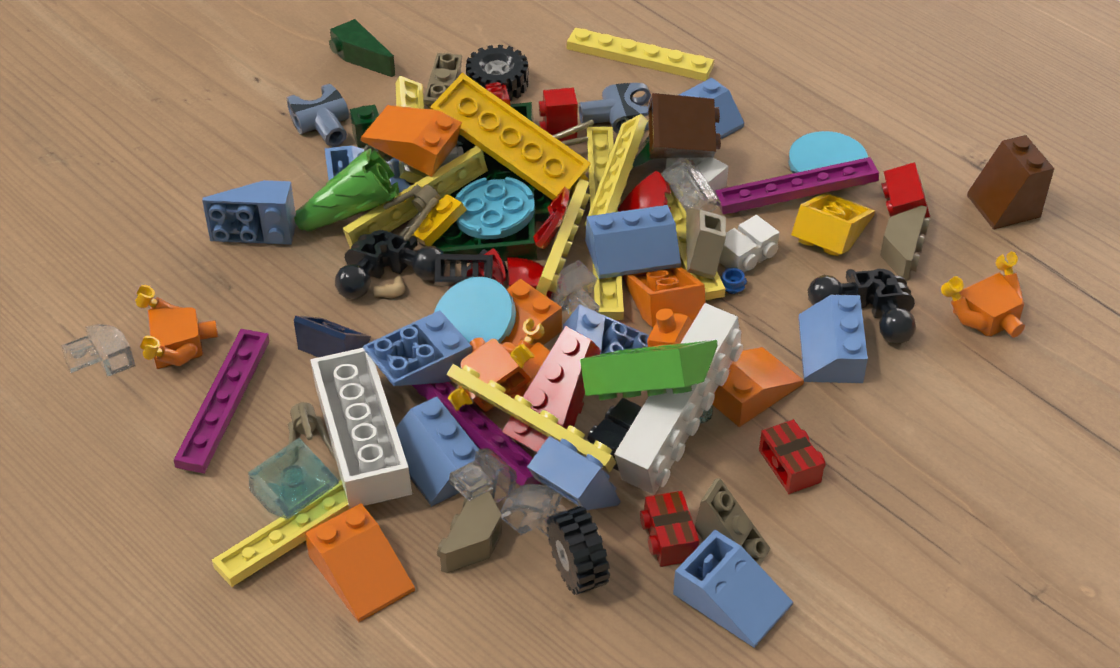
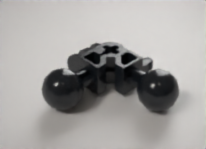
[335,230,448,299]
[807,269,916,344]

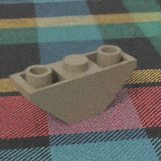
[423,53,462,108]
[880,206,930,281]
[686,208,726,279]
[695,478,771,566]
[437,480,502,573]

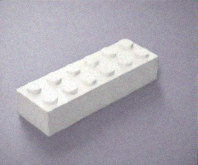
[614,303,743,495]
[310,348,412,509]

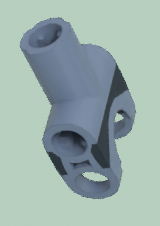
[578,83,651,134]
[286,84,349,147]

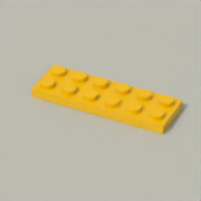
[430,73,591,200]

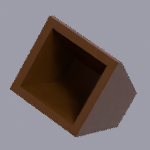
[648,93,721,159]
[967,135,1054,230]

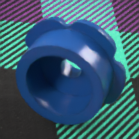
[720,268,747,294]

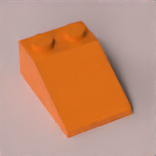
[360,105,462,177]
[622,267,706,328]
[500,279,562,345]
[712,347,804,427]
[305,503,415,623]

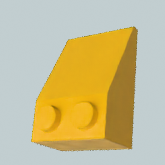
[791,192,876,256]

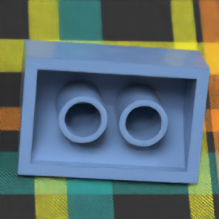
[679,78,744,139]
[585,205,681,279]
[798,295,868,383]
[396,397,485,507]

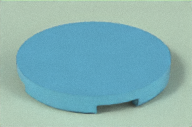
[788,131,868,173]
[455,177,535,239]
[434,277,516,343]

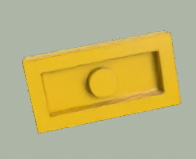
[412,194,467,246]

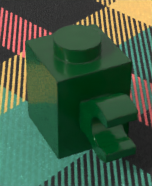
[350,104,379,148]

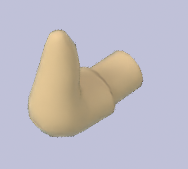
[374,275,405,298]

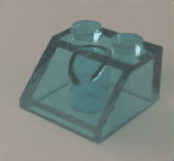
[248,438,339,519]

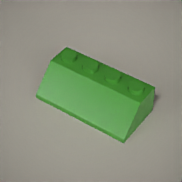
[580,340,718,400]

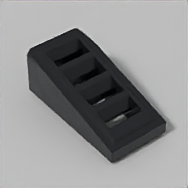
[435,254,493,286]

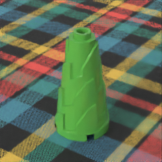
[294,148,399,232]

